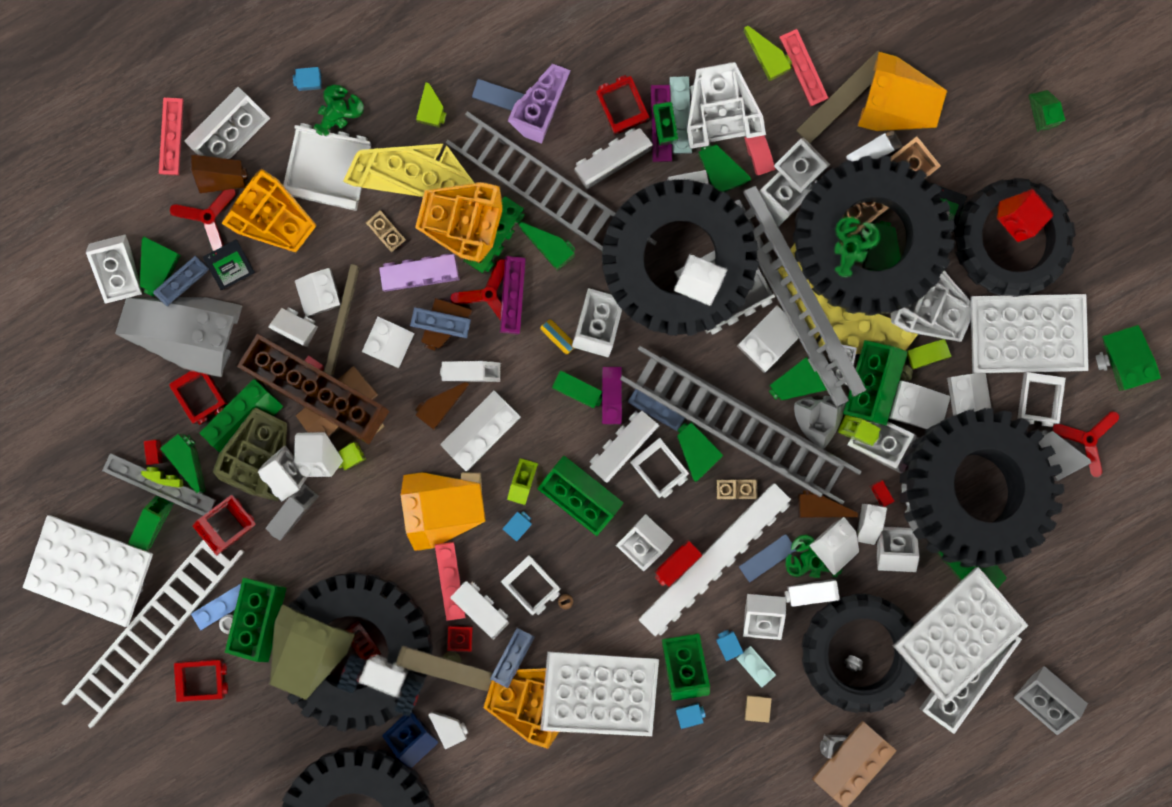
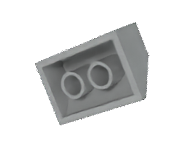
[1014,666,1088,735]

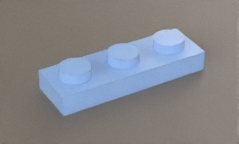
[191,584,241,630]

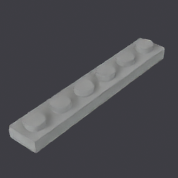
[102,453,216,516]

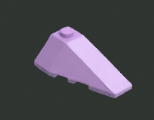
[508,64,570,143]

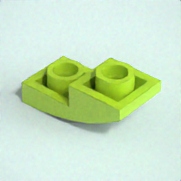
[907,339,952,370]
[141,467,183,487]

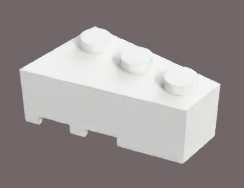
[450,581,509,640]

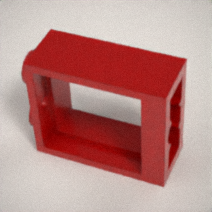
[596,75,650,136]
[168,371,228,425]
[192,495,256,556]
[655,540,703,587]
[174,659,228,702]

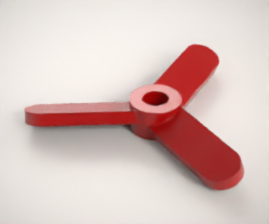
[170,189,235,251]
[451,259,505,320]
[1052,411,1119,477]

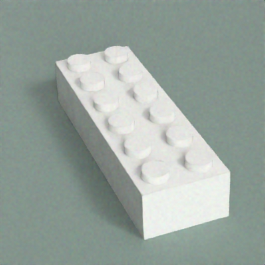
[919,636,1022,734]

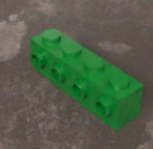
[463,196,525,274]

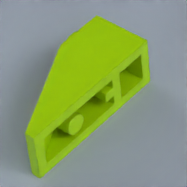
[743,26,792,81]

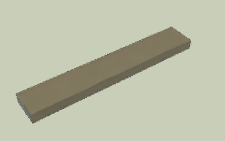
[796,51,879,144]
[324,264,360,377]
[395,646,493,692]

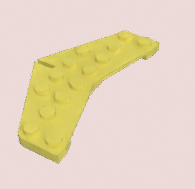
[343,144,474,198]
[778,244,918,355]

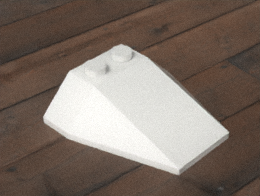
[687,62,766,149]
[890,271,971,342]

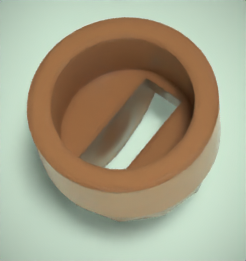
[558,594,573,610]

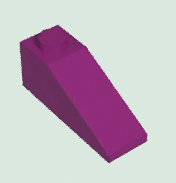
[602,367,622,424]

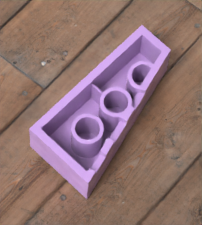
[379,253,460,292]

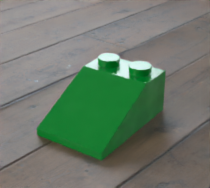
[519,222,575,271]
[1102,325,1161,391]
[160,434,206,494]
[662,634,710,701]

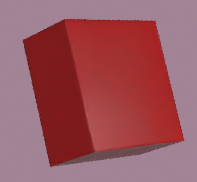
[144,440,163,465]
[870,480,894,507]
[447,626,473,652]

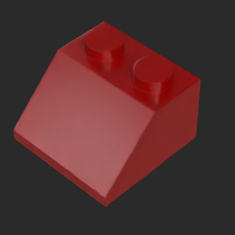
[997,189,1053,242]

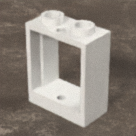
[1017,372,1065,427]
[630,438,689,498]
[501,555,561,615]

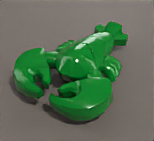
[314,85,364,137]
[835,217,880,277]
[785,534,843,578]

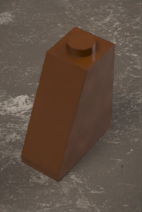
[191,155,248,193]
[421,298,473,351]

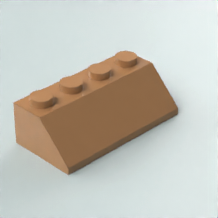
[296,366,379,438]
[812,721,896,807]

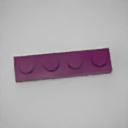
[651,85,672,162]
[500,256,526,335]

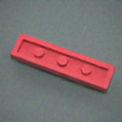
[779,29,828,107]
[159,98,184,176]
[435,542,466,621]

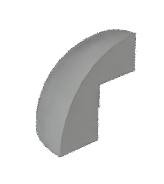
[794,396,846,449]

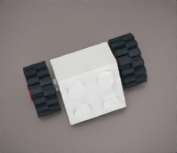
[338,655,423,716]

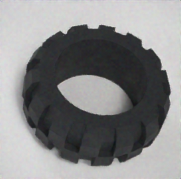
[954,178,1076,297]

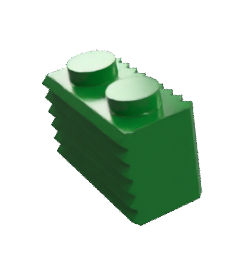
[653,102,679,146]

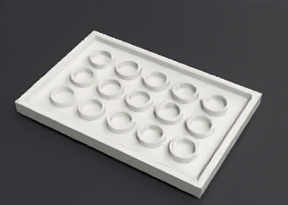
[971,294,1088,373]
[23,515,153,627]
[893,567,1028,704]
[541,652,659,736]

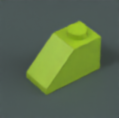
[416,83,447,128]
[838,415,881,446]
[338,442,366,470]
[507,458,538,505]

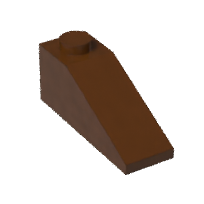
[415,382,470,430]
[798,490,858,518]

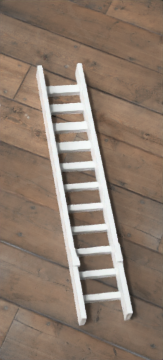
[62,527,245,728]

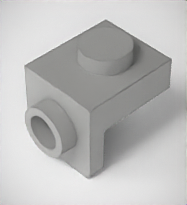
[820,734,848,758]

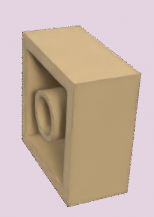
[744,695,771,722]

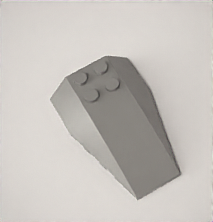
[115,297,242,377]

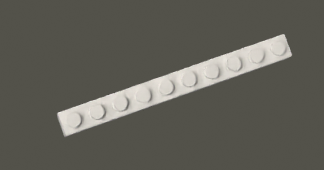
[639,483,791,636]

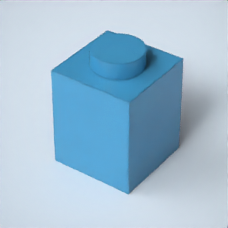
[293,67,322,91]
[503,511,532,541]
[716,630,744,661]
[675,702,706,729]

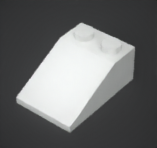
[759,172,817,227]
[86,234,142,304]
[572,288,622,357]
[737,306,798,373]
[889,381,951,429]
[848,421,918,473]

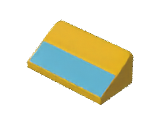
[540,319,574,355]

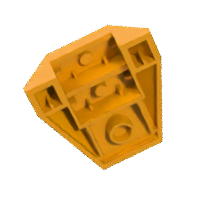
[858,52,947,131]
[222,169,316,253]
[415,183,502,262]
[401,472,486,551]
[483,668,559,749]

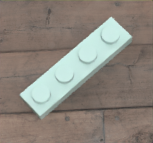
[670,76,692,154]

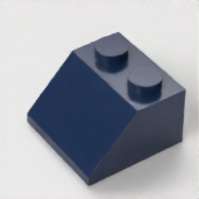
[382,712,439,769]

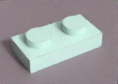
[736,646,776,688]

